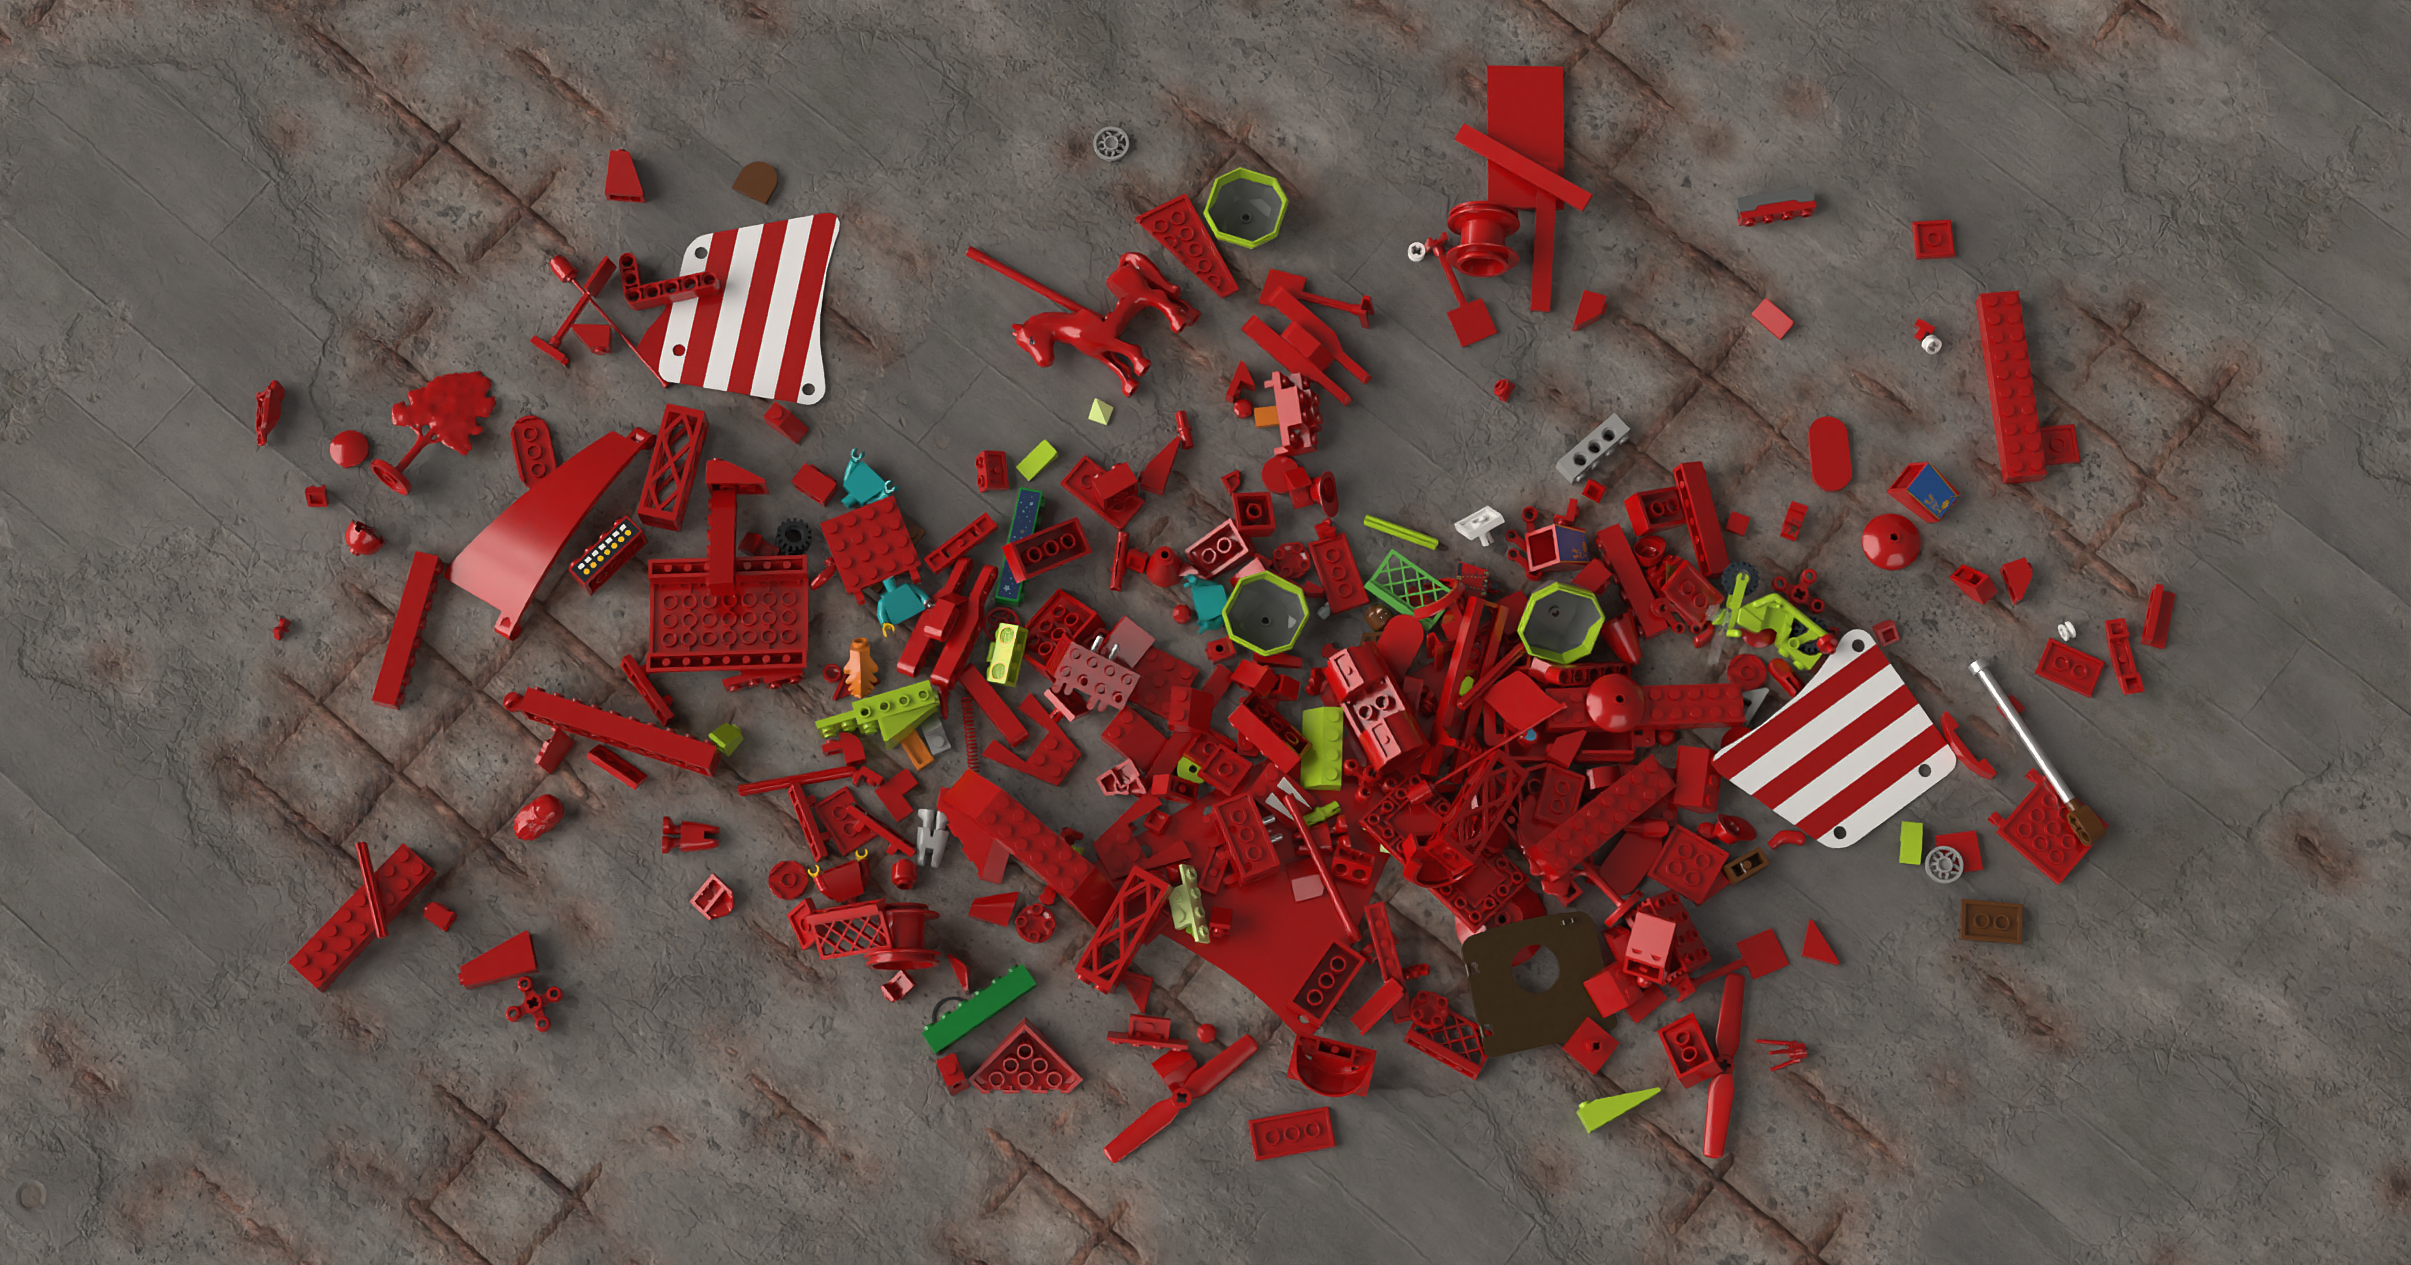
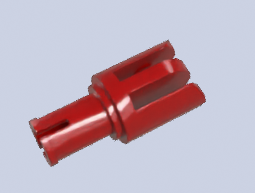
[1624,816,1670,838]

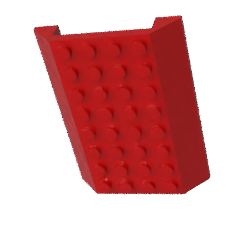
[646,555,809,673]

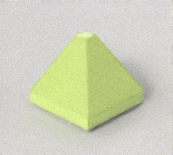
[1088,398,1113,426]

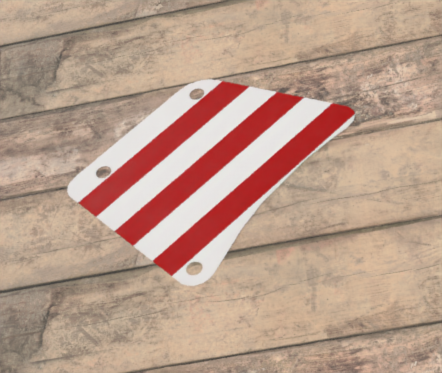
[659,213,840,405]
[1713,629,1956,848]

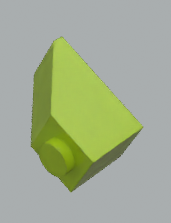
[708,722,744,757]

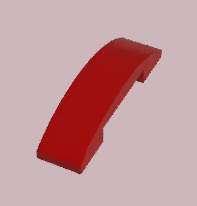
[1253,552,1325,598]
[2105,618,2145,695]
[1940,711,1997,780]

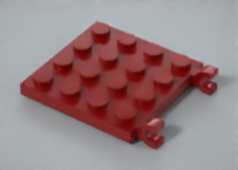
[820,495,922,606]
[1987,768,2109,885]

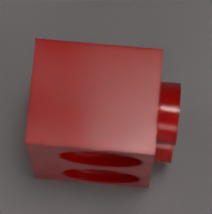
[1330,844,1376,885]

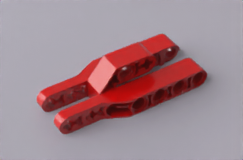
[1241,285,1372,407]
[897,556,999,691]

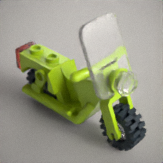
[1705,561,1830,675]

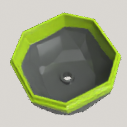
[1204,167,1289,250]
[1221,571,1310,657]
[1517,580,1605,665]

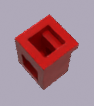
[1204,635,1236,665]

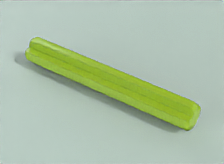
[1364,514,1439,550]

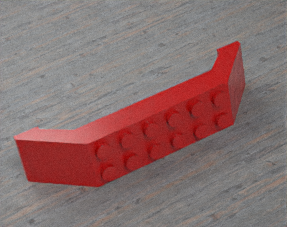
[942,768,1118,929]

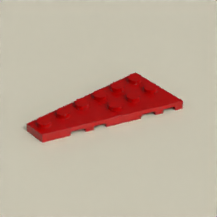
[1135,193,1239,300]

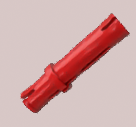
[1109,532,1130,591]

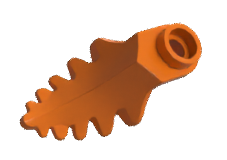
[843,637,879,699]

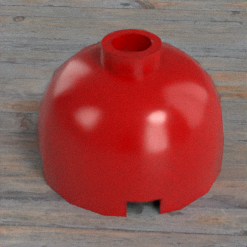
[345,519,386,556]

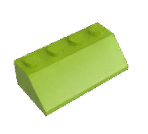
[1300,707,1343,791]

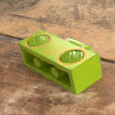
[986,623,1029,687]

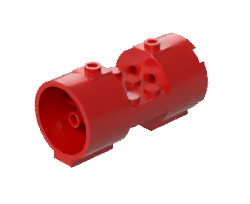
[1322,641,1431,775]

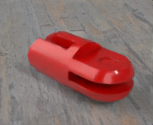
[1768,658,1807,699]

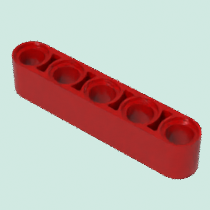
[1545,661,1632,686]
[958,662,1030,748]

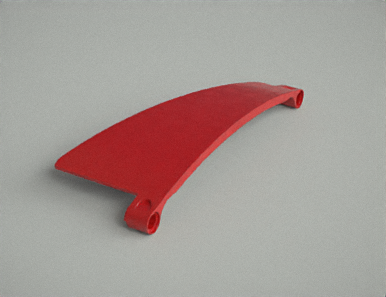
[444,426,657,641]

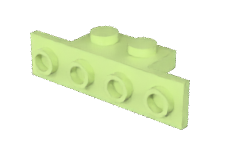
[1169,864,1210,944]

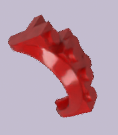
[1264,371,1323,457]
[1286,1031,1377,1097]

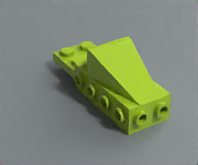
[815,680,940,751]

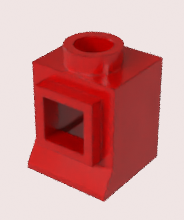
[423,901,458,932]

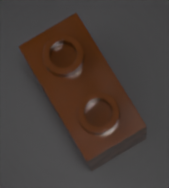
[1722,846,1770,888]

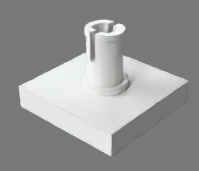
[1454,506,1505,546]

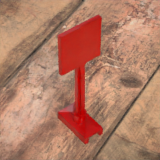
[1424,231,1497,348]
[530,256,617,366]
[1258,268,1375,329]
[1427,590,1528,671]
[1669,928,1789,1004]

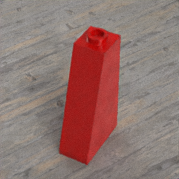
[458,930,539,990]

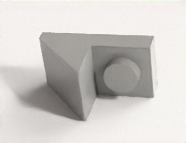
[1742,688,1769,727]
[920,713,952,757]

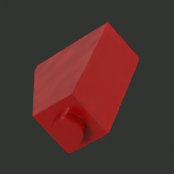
[605,149,646,203]
[1600,923,1637,982]

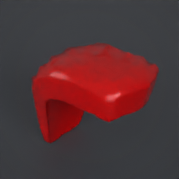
[1693,620,1715,649]

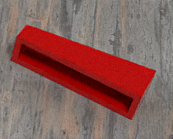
[1253,651,1303,669]

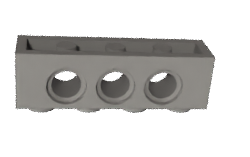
[1556,413,1630,484]

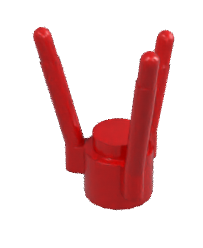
[1755,1039,1807,1072]

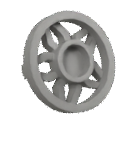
[1093,126,1129,162]
[1925,846,1963,884]

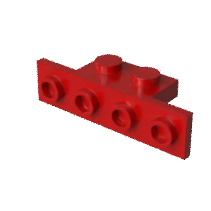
[1106,1014,1189,1051]

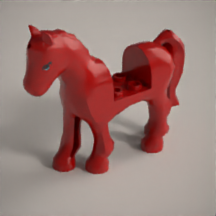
[1011,252,1201,398]

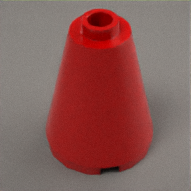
[1146,546,1184,588]
[1599,610,1643,667]

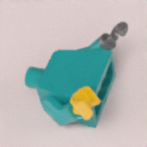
[877,576,935,637]

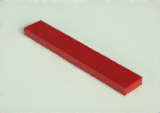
[1364,901,1412,1024]

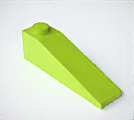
[1576,1087,1661,1133]

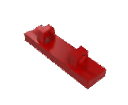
[924,512,999,575]
[620,654,674,728]
[787,782,831,863]
[845,801,917,857]

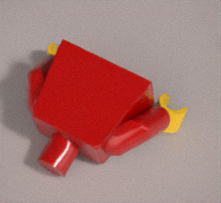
[808,849,871,904]

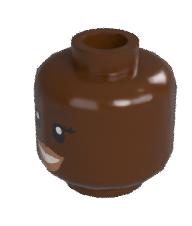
[1364,603,1393,632]

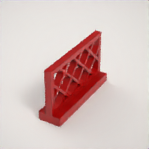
[805,898,895,960]
[1403,1009,1492,1081]

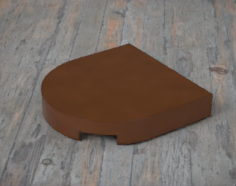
[732,161,778,205]

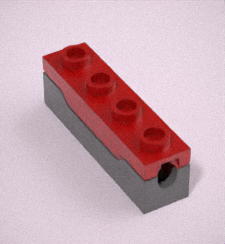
[1734,186,1817,227]

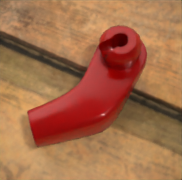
[809,557,837,591]
[1767,830,1807,850]

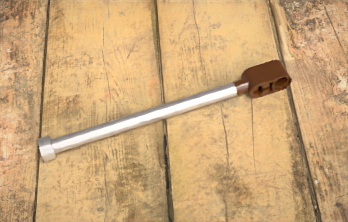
[1968,657,2106,846]

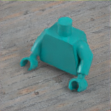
[841,448,899,509]
[1183,574,1232,634]

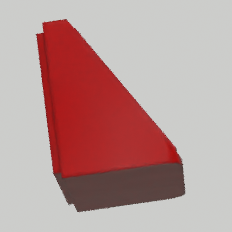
[1178,563,1208,576]
[1872,619,1900,647]

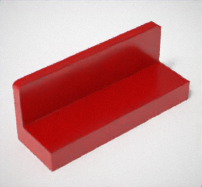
[2140,583,2175,649]
[1350,976,1407,1036]

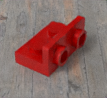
[975,450,1009,493]

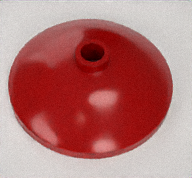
[1861,513,1921,571]
[1586,674,1646,733]

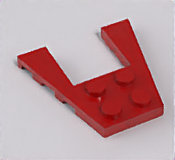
[982,693,1082,787]
[1092,787,1192,880]

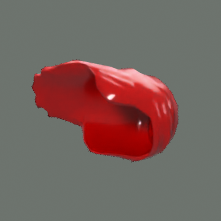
[513,794,565,841]

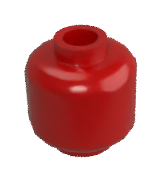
[892,858,918,890]

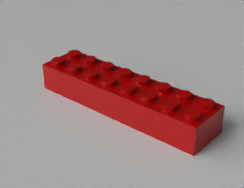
[1527,754,1677,882]
[288,843,437,993]

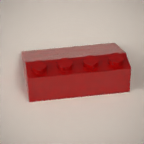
[1022,588,1106,683]

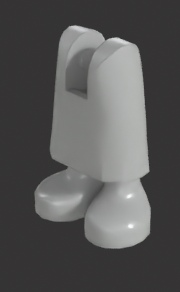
[917,809,949,868]

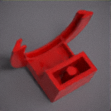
[1414,578,1469,642]
[1402,832,1483,888]

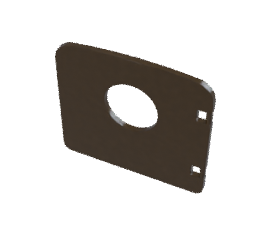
[1461,911,1617,1057]

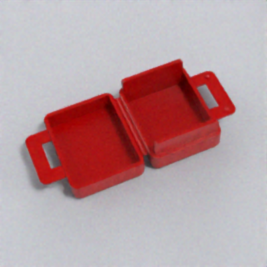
[1483,683,1655,764]

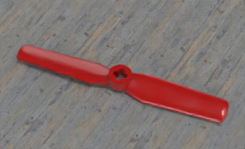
[1703,972,1745,1158]
[1103,1034,1259,1163]

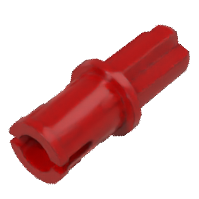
[1175,410,1195,450]

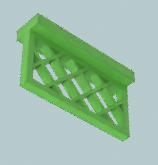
[1364,549,1451,633]

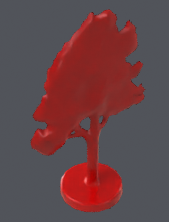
[370,371,496,495]
[1517,794,1644,927]

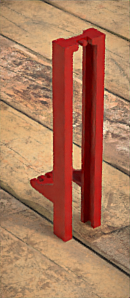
[1420,596,1509,785]

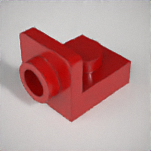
[852,766,885,788]

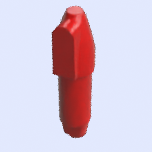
[938,687,949,720]

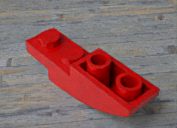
[722,669,805,693]

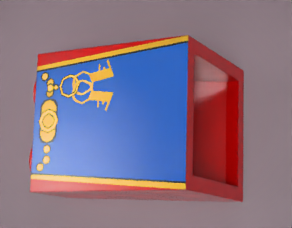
[1886,462,1960,523]
[1525,524,1590,572]

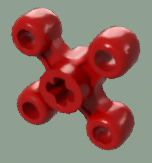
[1771,569,1825,614]
[1342,756,1398,804]
[505,976,564,1033]

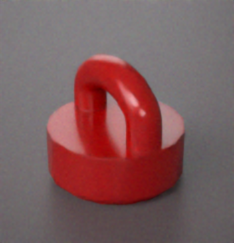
[503,692,523,713]

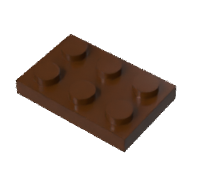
[1959,899,2023,945]

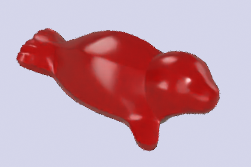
[256,380,285,446]

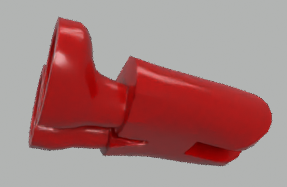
[1292,815,1351,855]
[662,816,720,854]

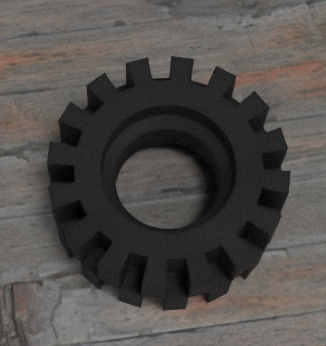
[776,518,812,555]

